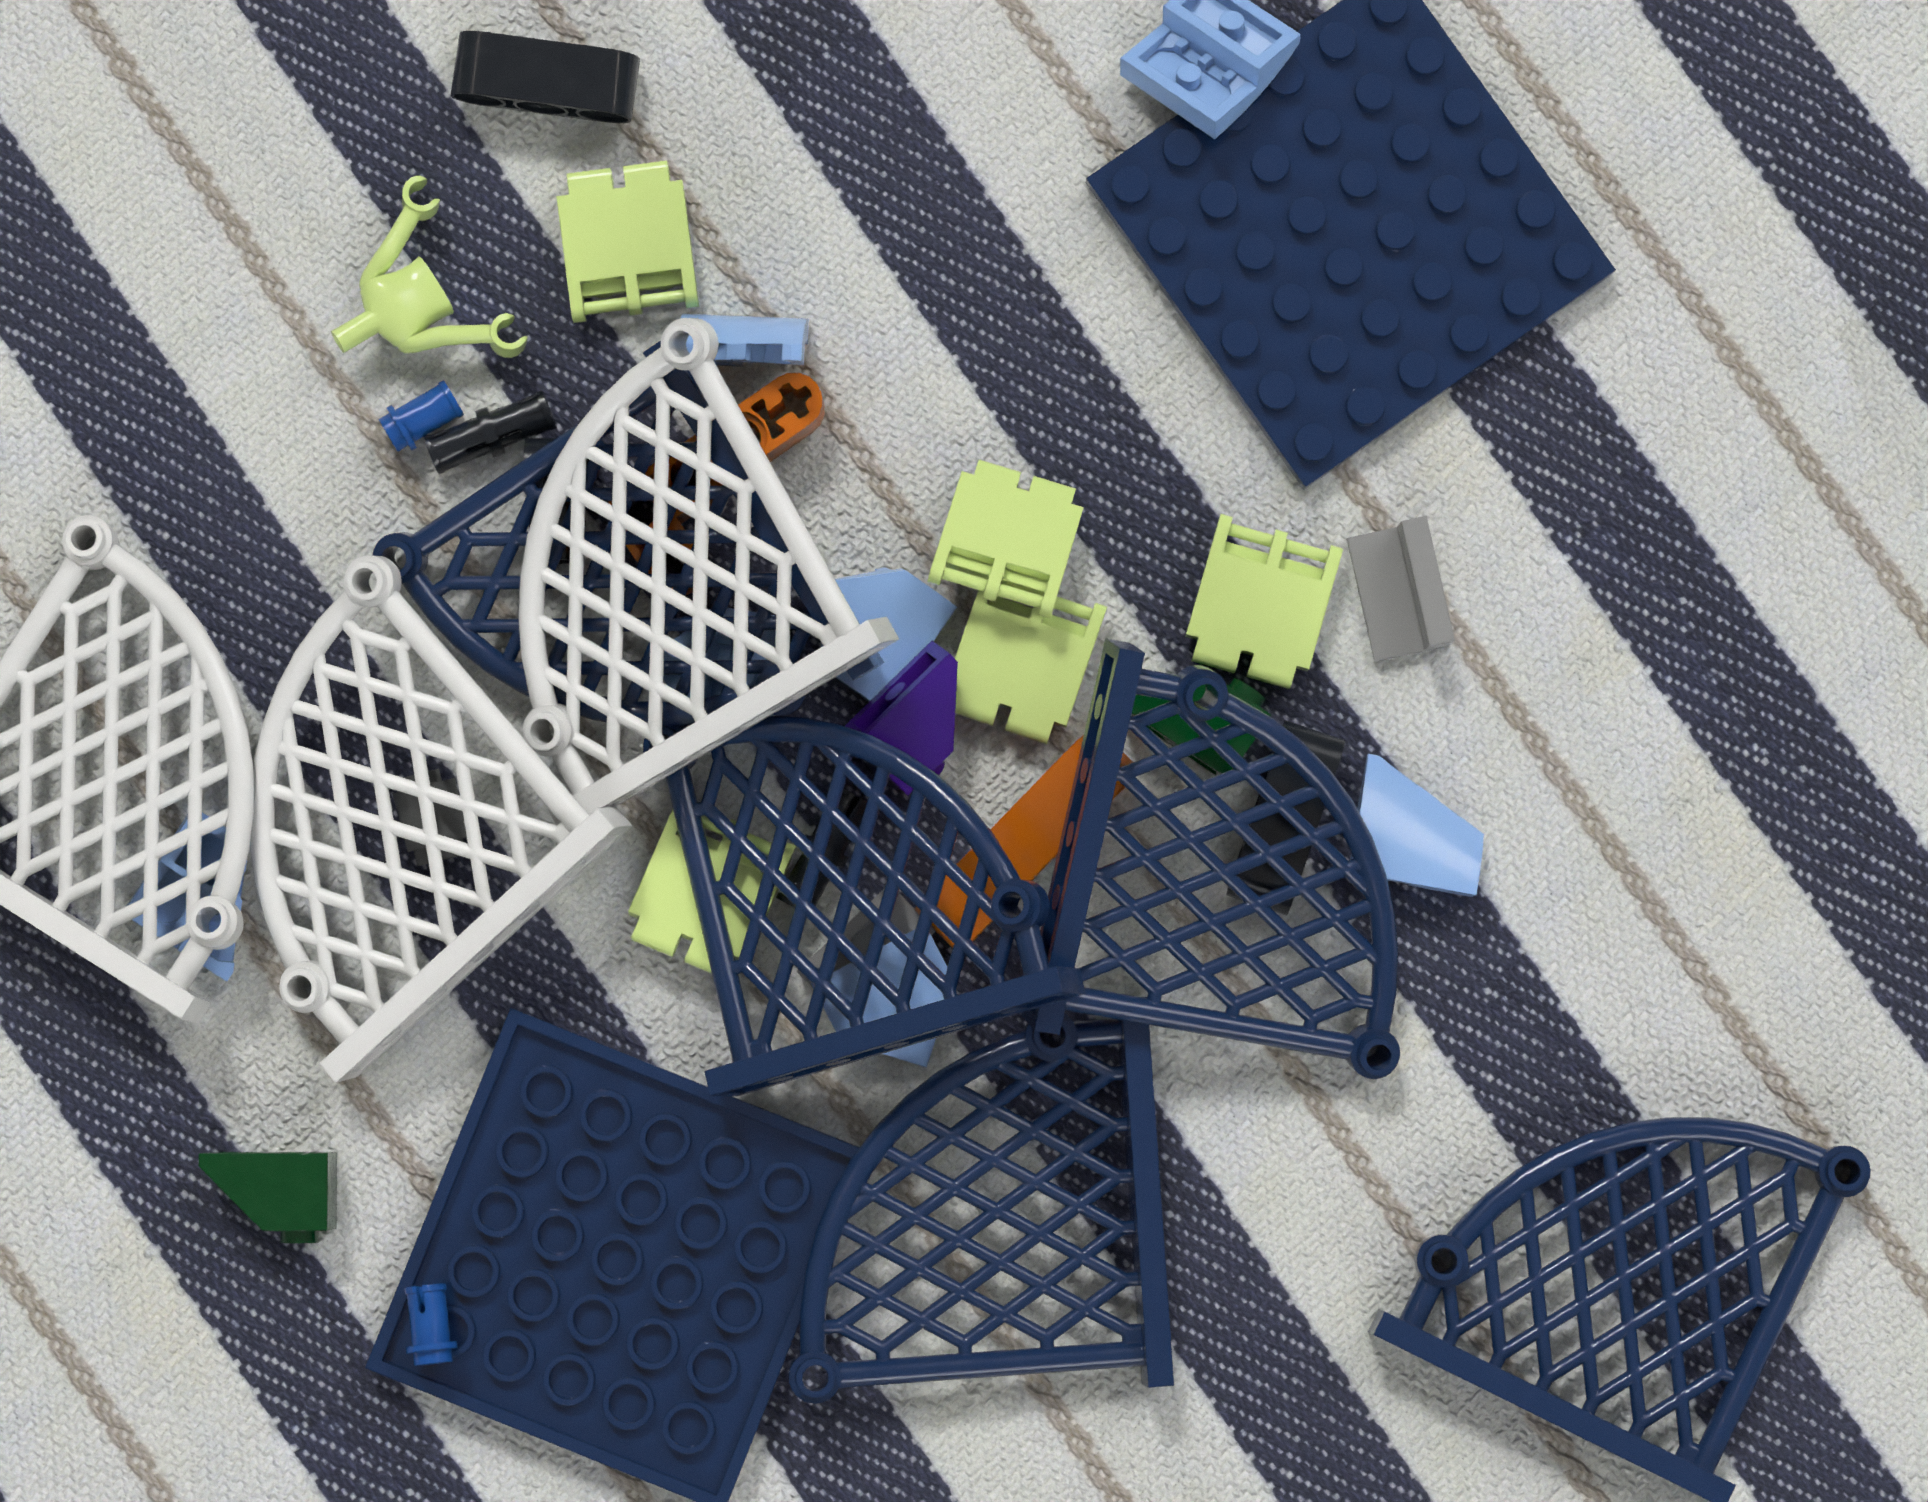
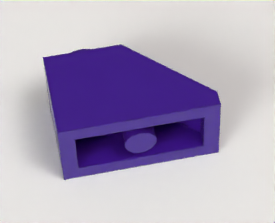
[845,641,958,796]

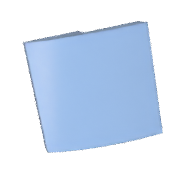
[1120,0,1301,139]

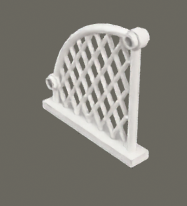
[518,318,899,826]
[0,515,254,1025]
[250,555,632,1083]

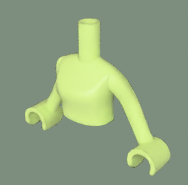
[331,176,528,358]

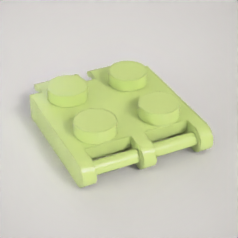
[556,160,699,323]
[927,460,1084,618]
[1185,514,1343,689]
[955,590,1107,744]
[628,809,796,973]

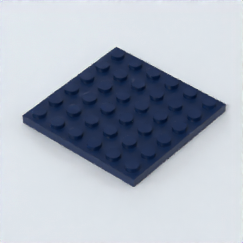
[1086,0,1616,490]
[365,1008,859,1502]

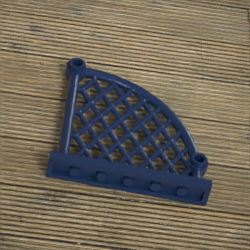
[372,340,885,727]
[1021,638,1400,1079]
[643,716,1086,1097]
[788,997,1174,1404]
[1368,1117,1871,1502]

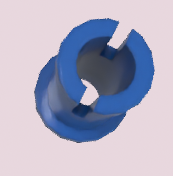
[378,380,464,452]
[405,1283,458,1366]

